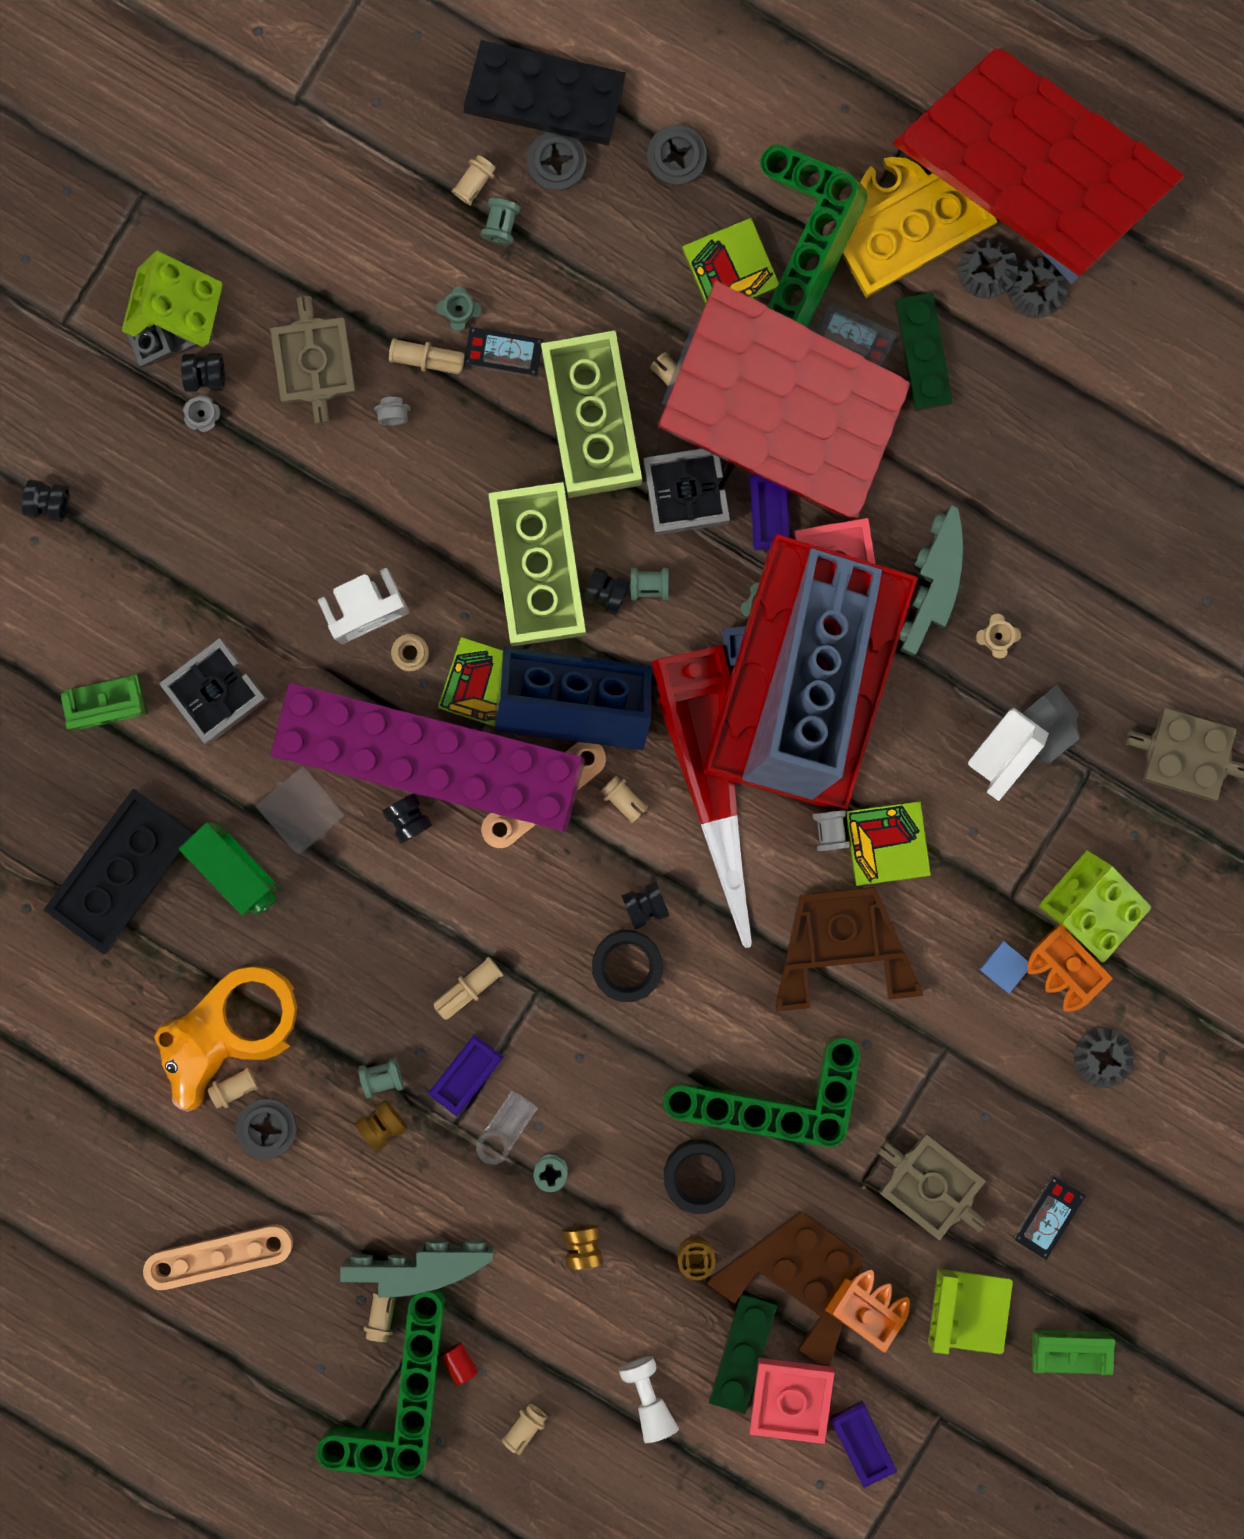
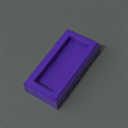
[749,475,791,551]
[428,1034,504,1117]
[829,1401,898,1488]

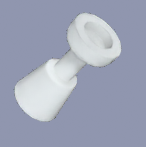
[618,1356,679,1443]

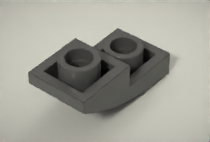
[127,324,215,367]

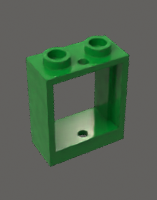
[179,823,280,916]

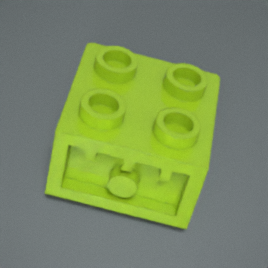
[121,250,223,347]
[1038,850,1151,962]
[928,1268,1013,1355]

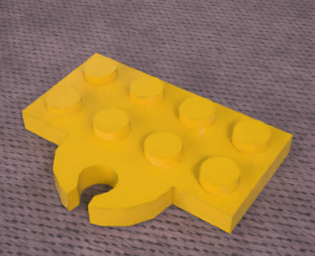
[830,157,997,298]

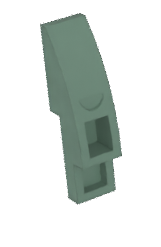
[898,505,963,657]
[340,1240,495,1298]

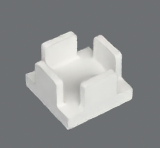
[318,568,410,645]

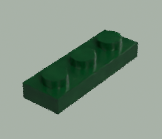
[895,293,953,411]
[709,1293,778,1414]

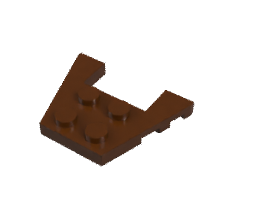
[776,887,923,1012]
[707,1211,863,1366]

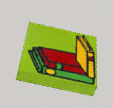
[682,218,779,304]
[438,637,503,727]
[846,801,931,886]

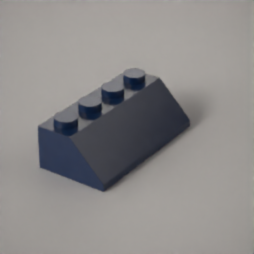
[494,647,652,750]

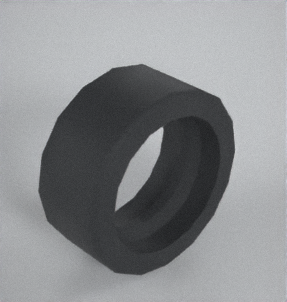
[592,930,663,1002]
[664,1140,735,1214]

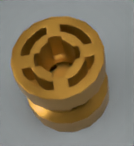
[355,1100,408,1152]
[562,1224,603,1270]
[677,1236,716,1281]

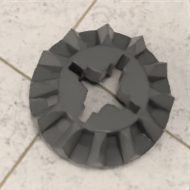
[647,125,707,187]
[527,132,586,192]
[957,238,1018,299]
[1007,257,1068,318]
[1074,1028,1135,1089]
[236,1098,297,1159]

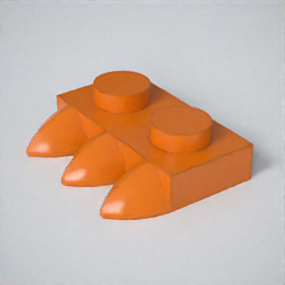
[1027,924,1113,1012]
[825,1270,910,1353]

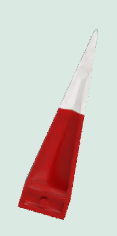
[651,645,752,948]

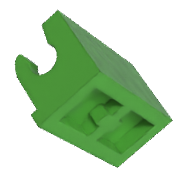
[61,674,148,731]
[1032,1329,1115,1375]

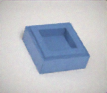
[978,941,1028,994]

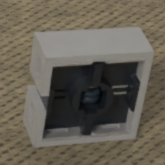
[643,449,730,536]
[159,638,269,745]

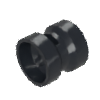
[181,353,225,392]
[22,479,70,522]
[582,567,631,616]
[382,793,433,844]
[621,882,670,930]

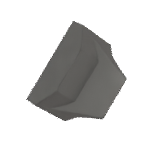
[1021,684,1081,764]

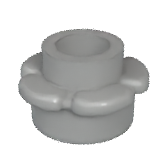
[183,395,220,432]
[374,397,411,426]

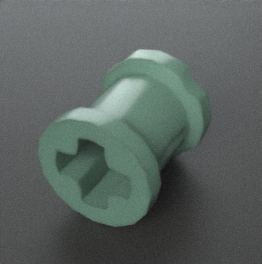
[480,198,521,245]
[631,567,669,601]
[359,1057,404,1099]
[533,1153,568,1192]

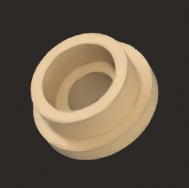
[391,634,429,672]

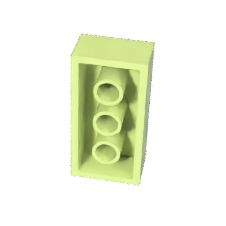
[541,330,642,498]
[488,482,586,646]

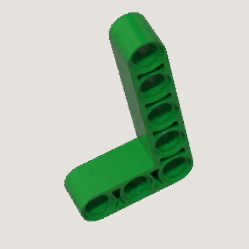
[760,144,867,328]
[663,1035,860,1147]
[316,1289,445,1478]

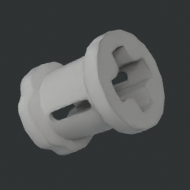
[812,810,850,851]

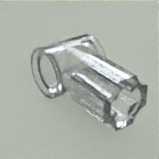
[476,1089,539,1165]

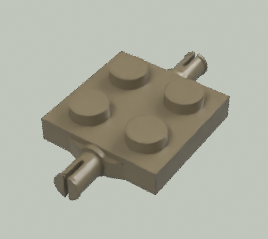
[270,296,356,425]
[1125,708,1244,802]
[877,1133,988,1241]

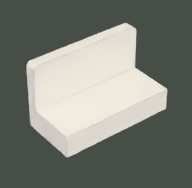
[968,708,1049,801]

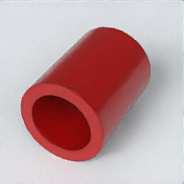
[439,1342,479,1386]

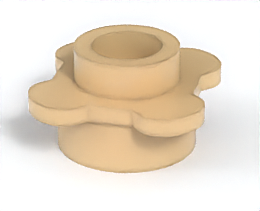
[976,614,1021,659]

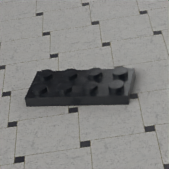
[464,40,626,146]
[43,789,195,955]

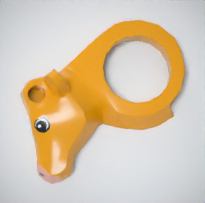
[154,965,298,1112]

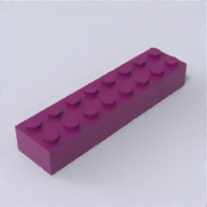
[270,683,585,832]

